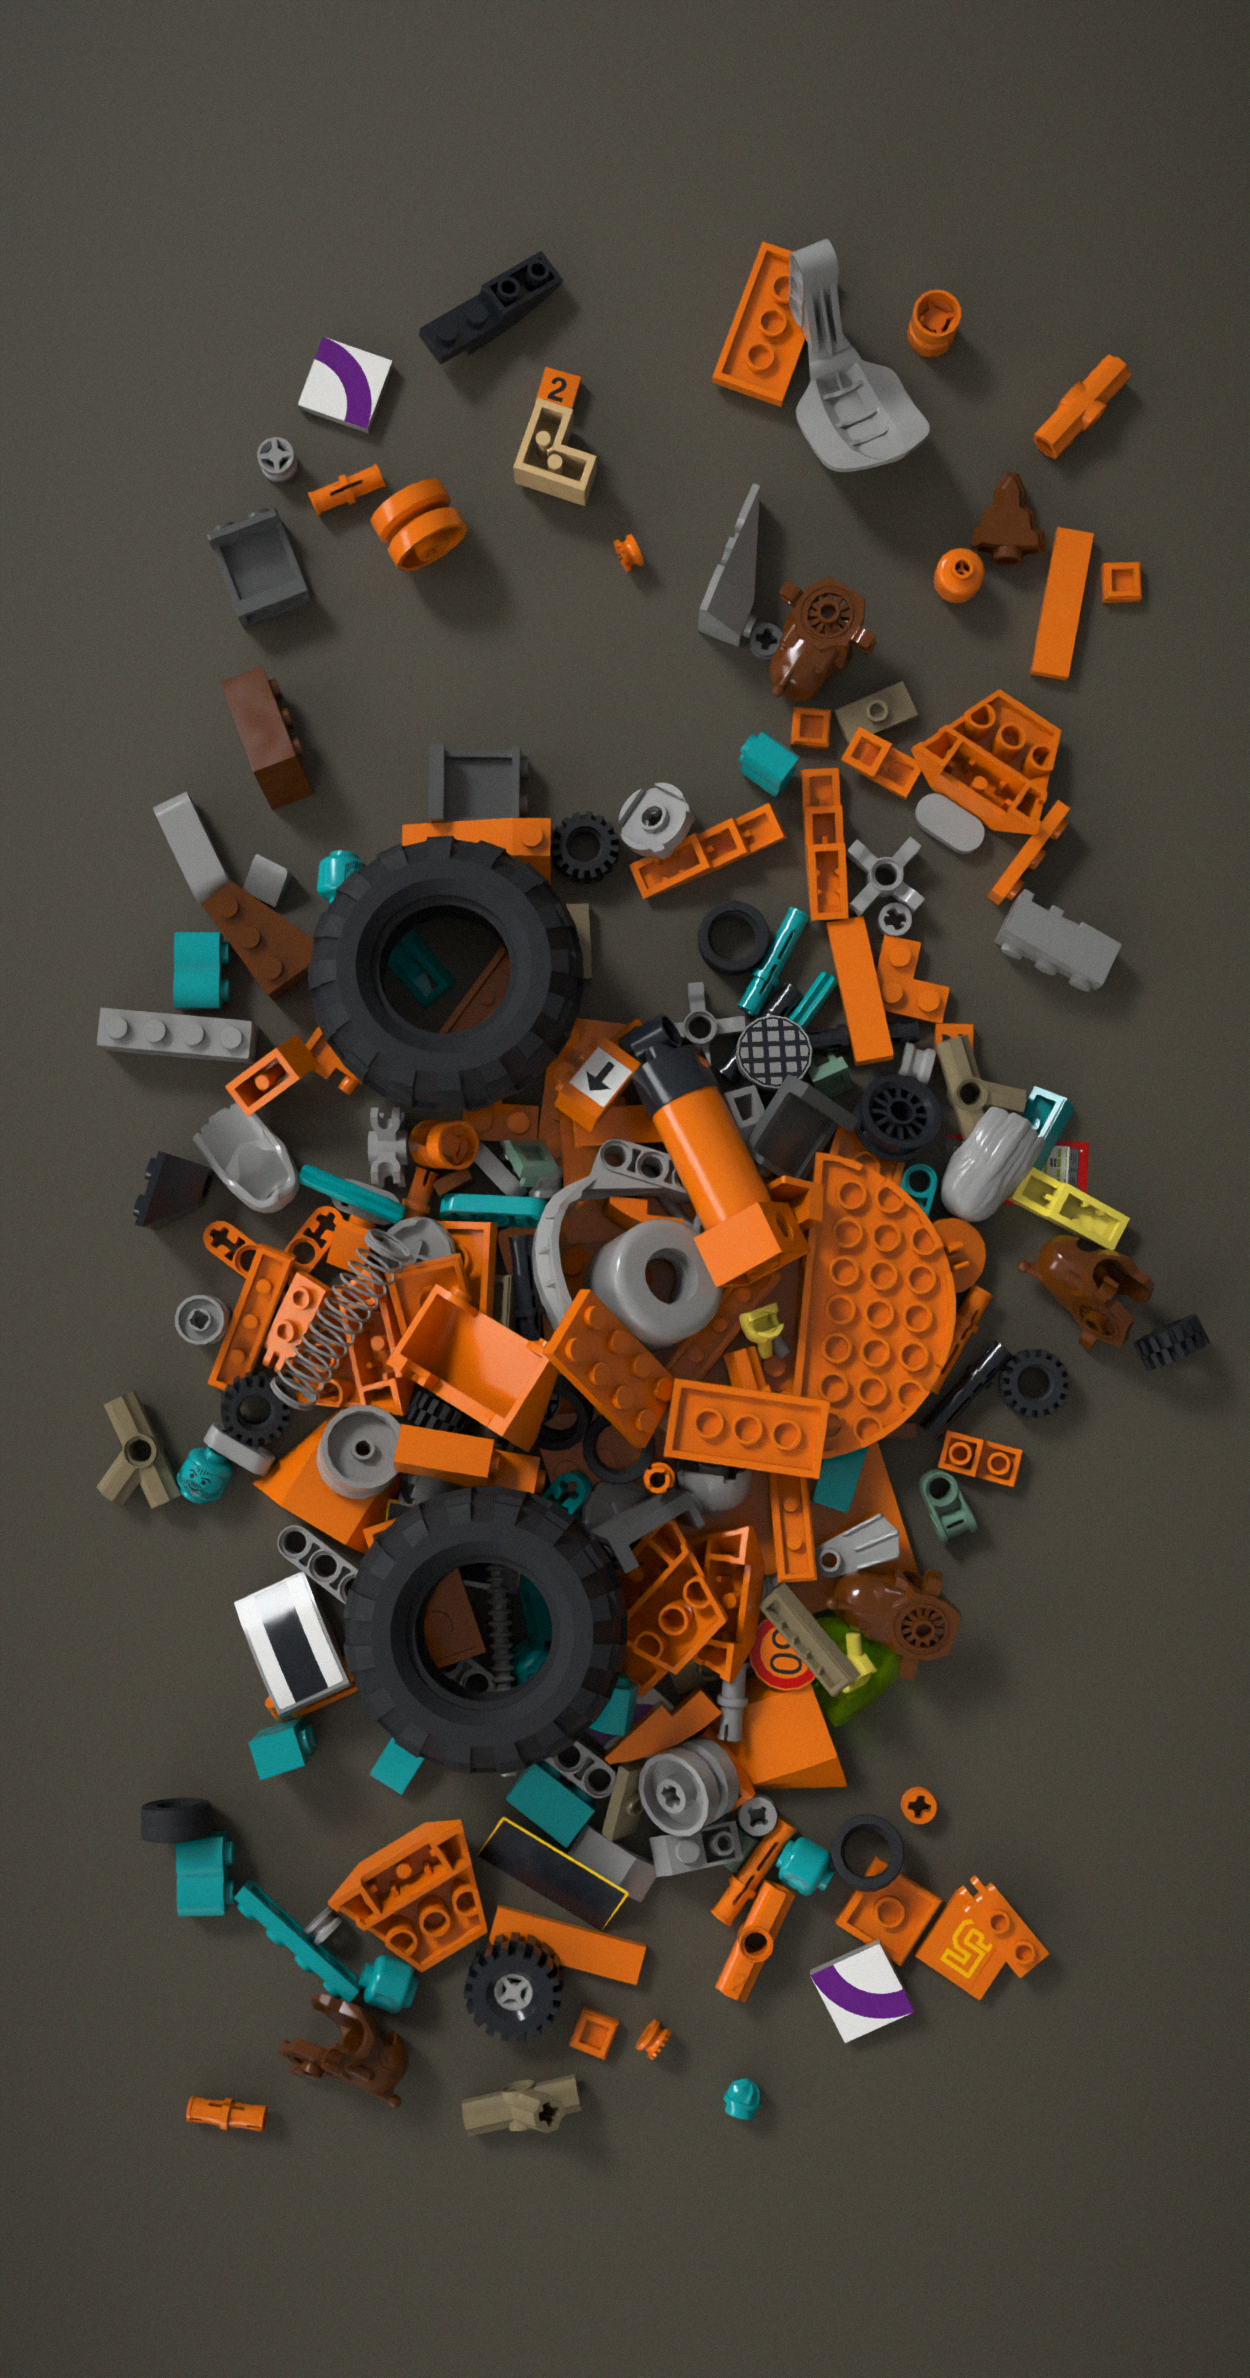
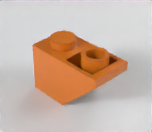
[326,1215,381,1274]

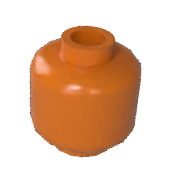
[933,548,985,603]

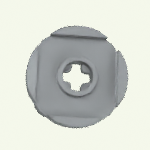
[619,783,695,859]

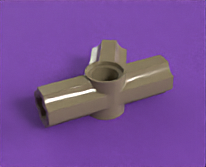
[934,1034,1027,1142]
[96,1390,182,1509]
[461,2074,582,2137]

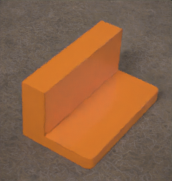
[766,1176,824,1232]

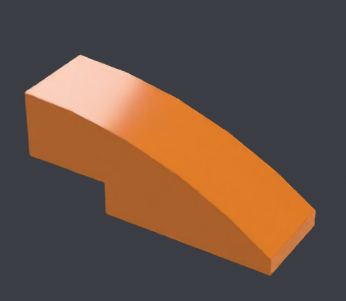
[604,1684,722,1764]

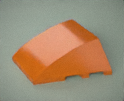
[911,689,1062,835]
[290,1265,415,1416]
[252,1407,403,1554]
[615,1518,728,1675]
[685,1526,765,1683]
[704,1673,848,1790]
[328,1819,488,1973]

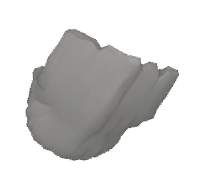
[192,1103,300,1213]
[939,1107,1046,1222]

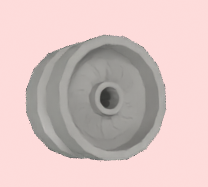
[316,1405,401,1499]
[638,1736,739,1837]

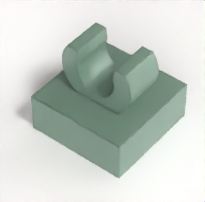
[807,1052,853,1098]
[505,1140,558,1187]

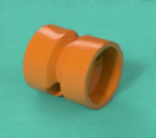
[907,289,961,358]
[408,1119,479,1170]

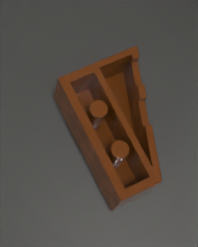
[220,666,313,810]
[201,881,314,1001]

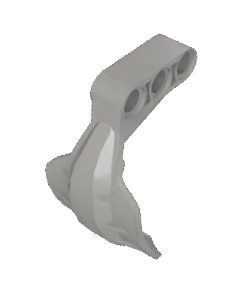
[788,238,930,472]
[532,1138,691,1331]

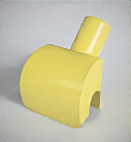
[739,1302,784,1359]
[842,1632,878,1693]

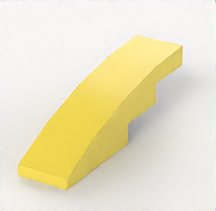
[1007,1167,1130,1251]

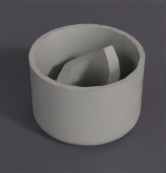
[582,1219,723,1353]

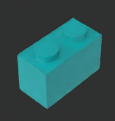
[248,1716,318,1780]
[505,1760,595,1848]

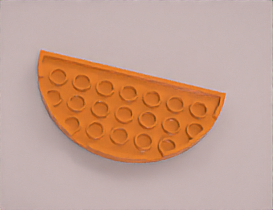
[792,1152,956,1459]

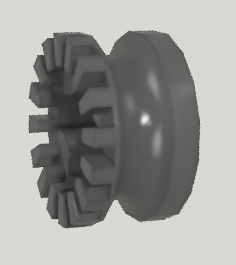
[749,623,783,660]

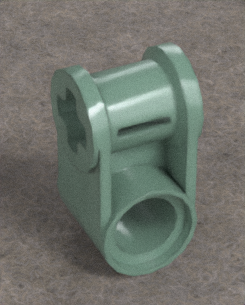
[918,1468,978,1546]

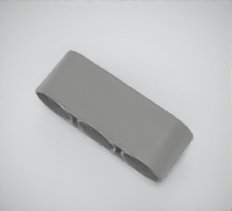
[153,791,231,905]

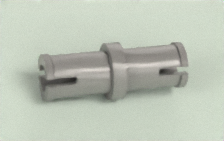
[717,1661,748,1742]

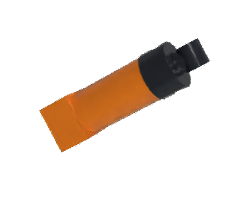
[628,1013,811,1288]

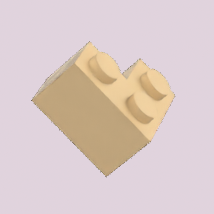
[513,398,597,506]

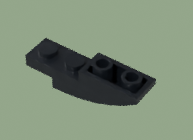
[419,251,563,365]

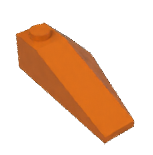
[402,818,552,886]

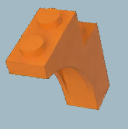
[393,1424,546,1497]

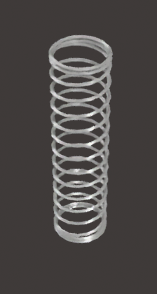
[270,1228,411,1411]

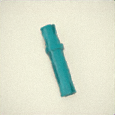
[737,907,810,1017]

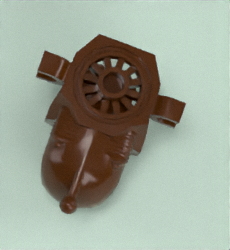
[769,576,877,702]
[1017,1235,1155,1351]
[826,1568,961,1681]
[278,1993,409,2109]

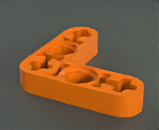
[203,1206,345,1300]

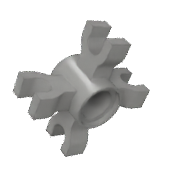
[846,836,925,917]
[674,982,746,1066]
[368,1107,409,1187]

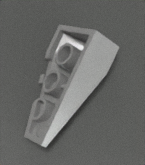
[697,483,760,647]

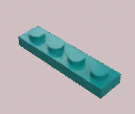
[234,1878,361,2003]

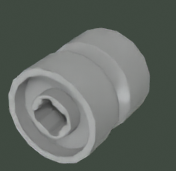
[175,1295,232,1345]

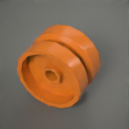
[370,478,468,572]

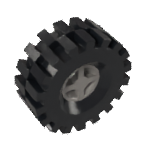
[464,1932,564,2042]

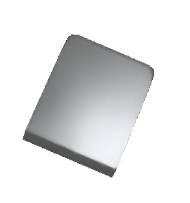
[243,854,293,908]

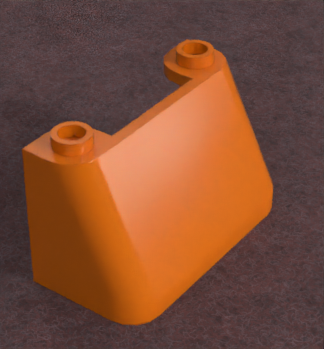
[386,1284,559,1452]

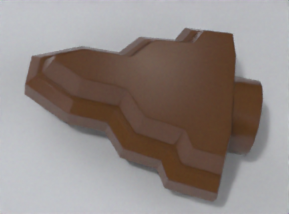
[970,472,1046,566]

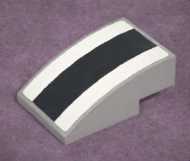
[234,1571,352,1718]

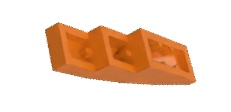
[800,768,849,921]
[629,803,787,900]

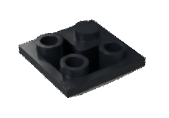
[133,1151,215,1231]

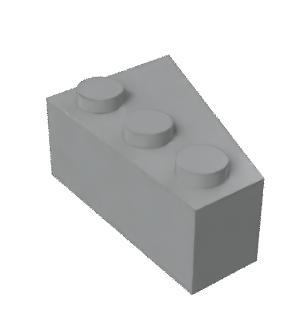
[994,889,1122,992]

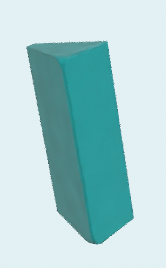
[387,929,457,1009]
[1022,1086,1074,1171]

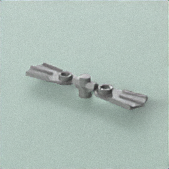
[761,1513,900,1602]

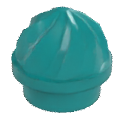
[723,2078,762,2120]

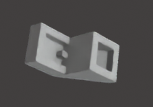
[567,1824,656,1902]

